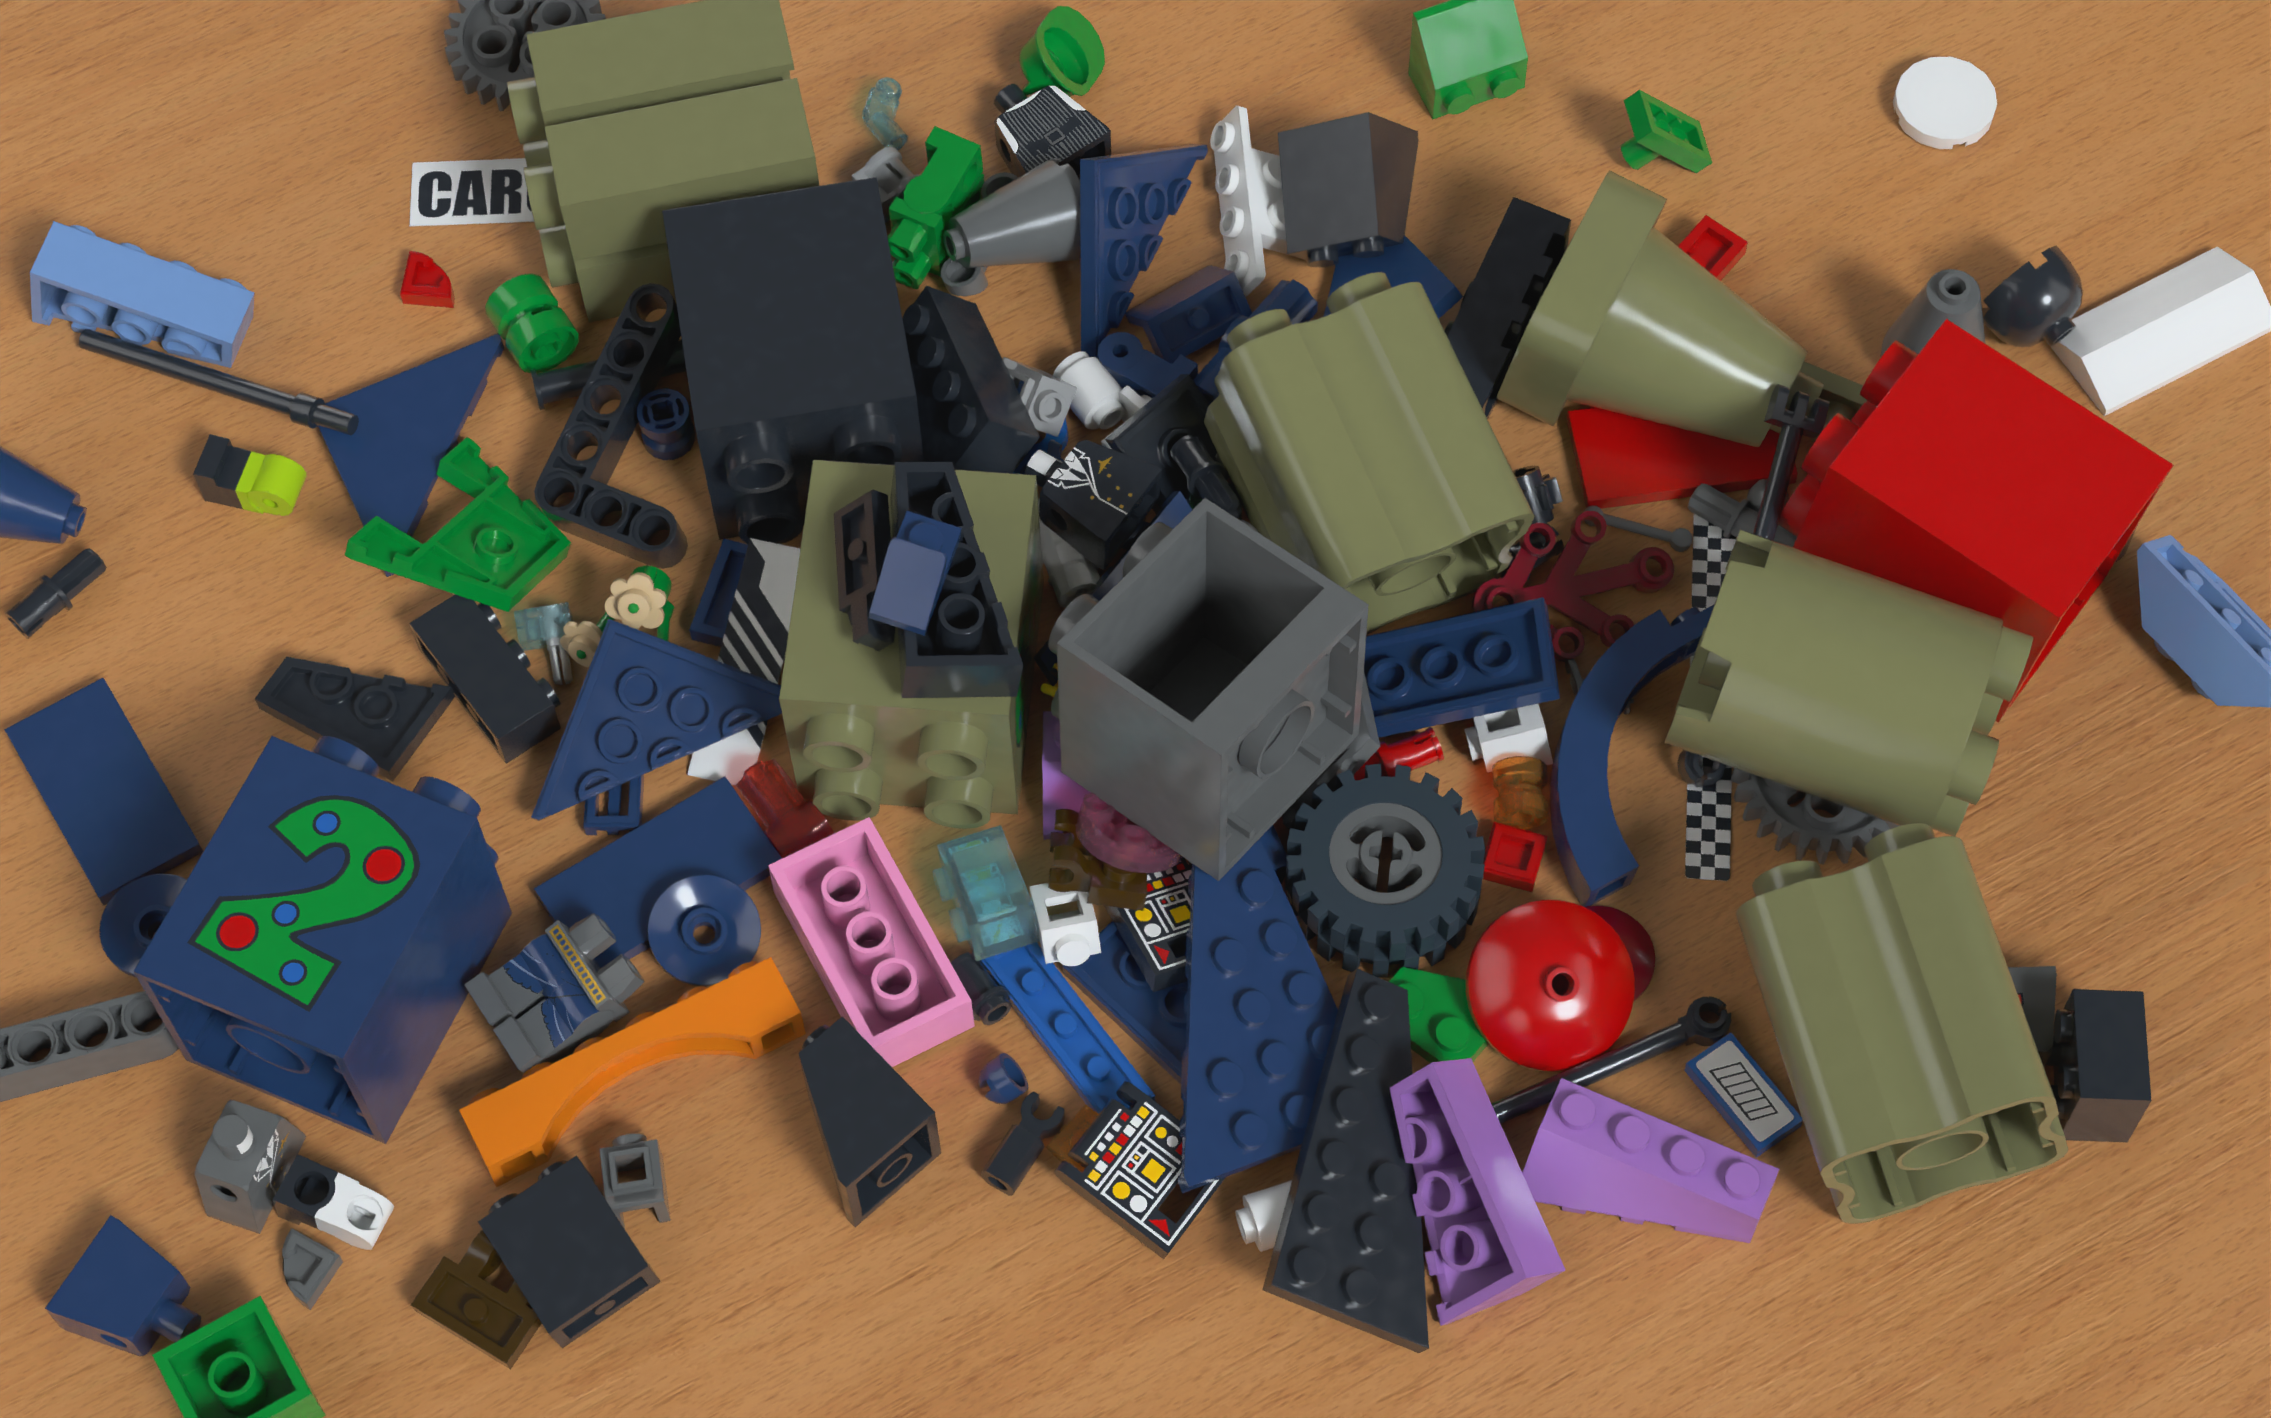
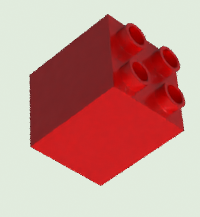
[1778,319,2174,723]

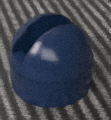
[978,1053,1029,1104]

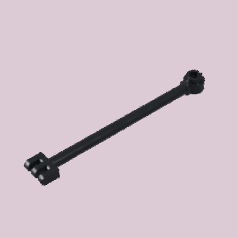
[1677,384,1829,787]
[1491,996,1732,1124]

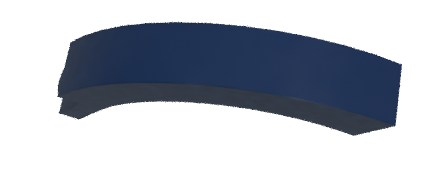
[1550,604,1715,907]

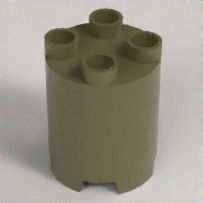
[1664,530,2033,837]

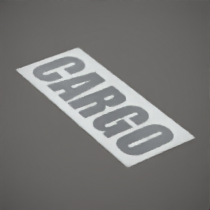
[409,158,534,227]

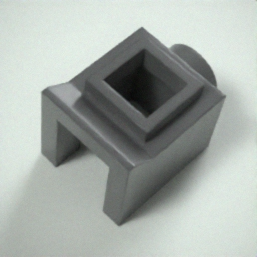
[600,1134,671,1228]

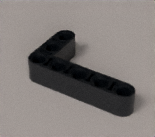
[534,283,688,569]

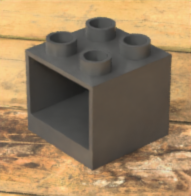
[1049,498,1369,881]

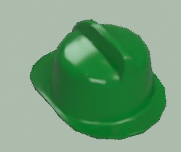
[1019,6,1105,97]

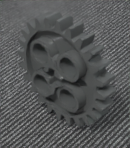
[444,0,606,111]
[1731,768,1899,865]

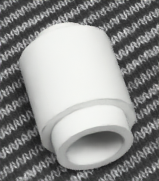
[1053,351,1125,430]
[1235,1180,1292,1252]

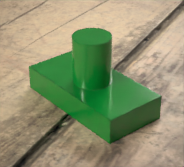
[1621,90,1712,173]

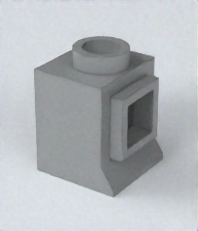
[1003,357,1077,437]

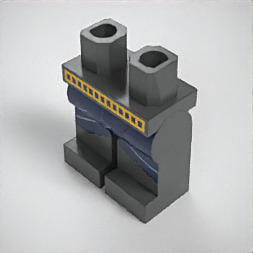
[464,913,645,1073]

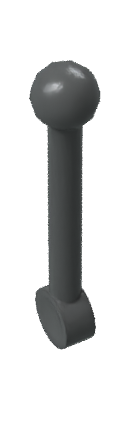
[1584,505,1692,552]

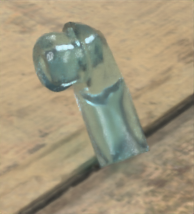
[862,77,908,150]

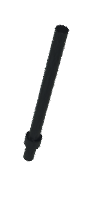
[79,329,359,435]

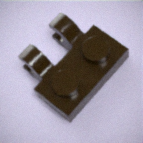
[1048,809,1148,911]
[411,1230,542,1370]

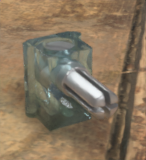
[514,602,573,685]

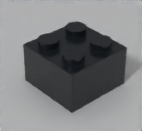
[2045,989,2152,1143]

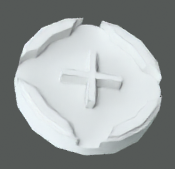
[1893,56,1997,149]

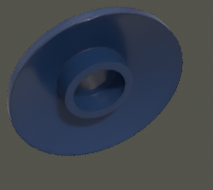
[99,874,187,977]
[648,875,761,986]

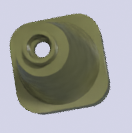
[1496,170,1824,448]

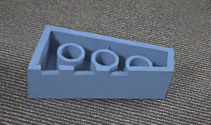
[30,221,255,368]

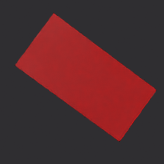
[1566,407,1798,509]

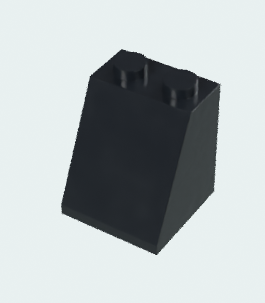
[1278,112,1419,267]
[798,1016,941,1227]

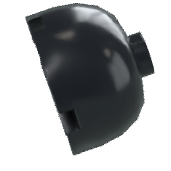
[1982,245,2083,347]

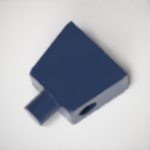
[45,1215,201,1356]

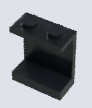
[478,1155,661,1349]

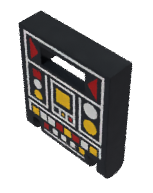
[1105,854,1192,992]
[1054,1081,1226,1259]

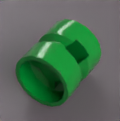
[485,274,579,373]

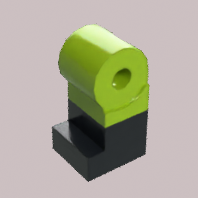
[193,434,307,516]

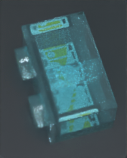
[932,825,1040,961]

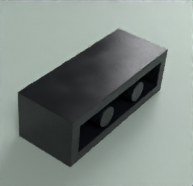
[409,594,561,764]

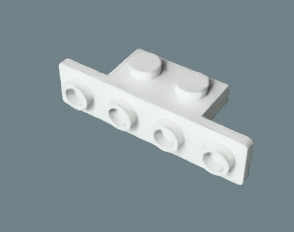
[1210,106,1287,297]

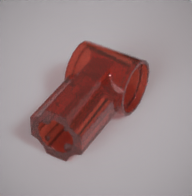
[736,758,835,859]

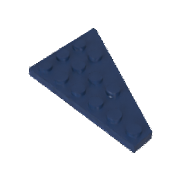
[1178,839,1338,1193]

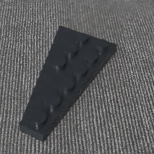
[1262,969,1429,1353]

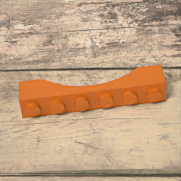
[459,957,806,1187]

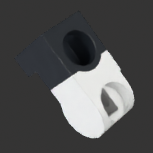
[273,1154,394,1250]

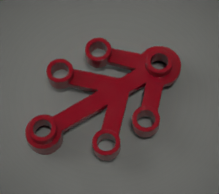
[1472,511,1674,662]

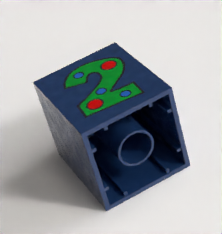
[133,736,512,1144]

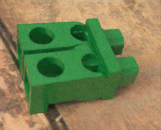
[888,126,985,289]

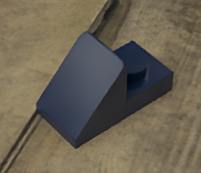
[869,511,962,636]

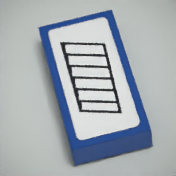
[1684,1033,1803,1158]

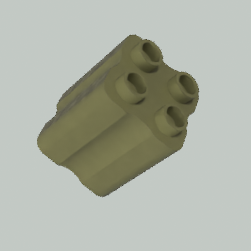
[1204,272,1535,635]
[1736,823,2068,1224]

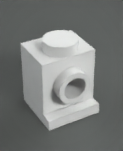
[1465,704,1553,772]
[1029,883,1101,966]

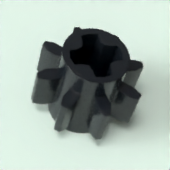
[1513,466,1563,525]

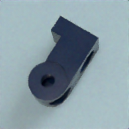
[1098,332,1198,398]

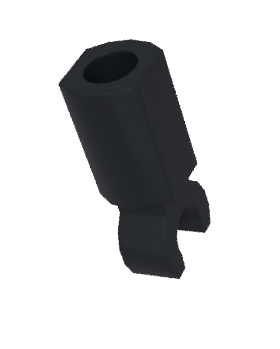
[981,1091,1065,1196]

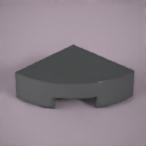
[282,1228,343,1310]

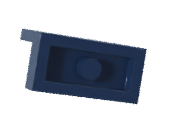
[1125,265,1252,364]

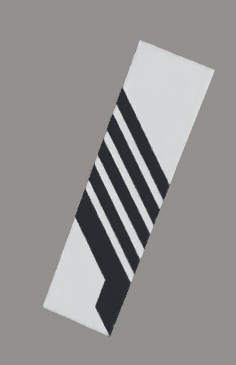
[687,538,800,788]

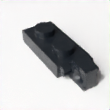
[834,489,895,651]

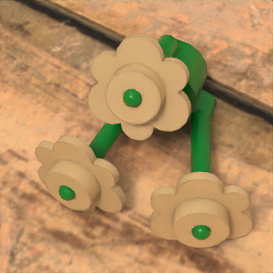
[560,565,675,667]

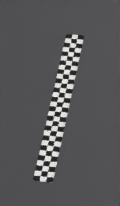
[1685,514,1736,881]

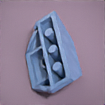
[2137,535,2271,708]

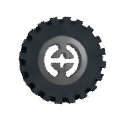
[1285,764,1485,978]

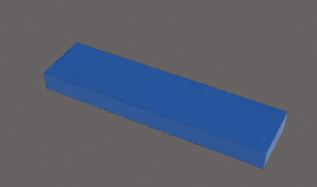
[978,927,1155,1117]

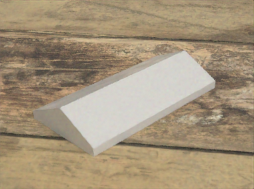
[2046,247,2271,416]

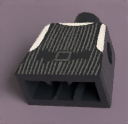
[994,84,1111,180]

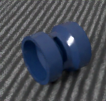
[637,388,695,460]

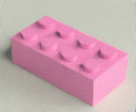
[768,817,975,1067]

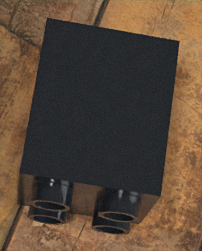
[662,177,924,544]

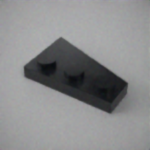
[255,657,455,781]

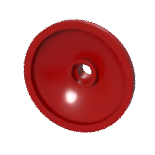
[1466,900,1635,1071]

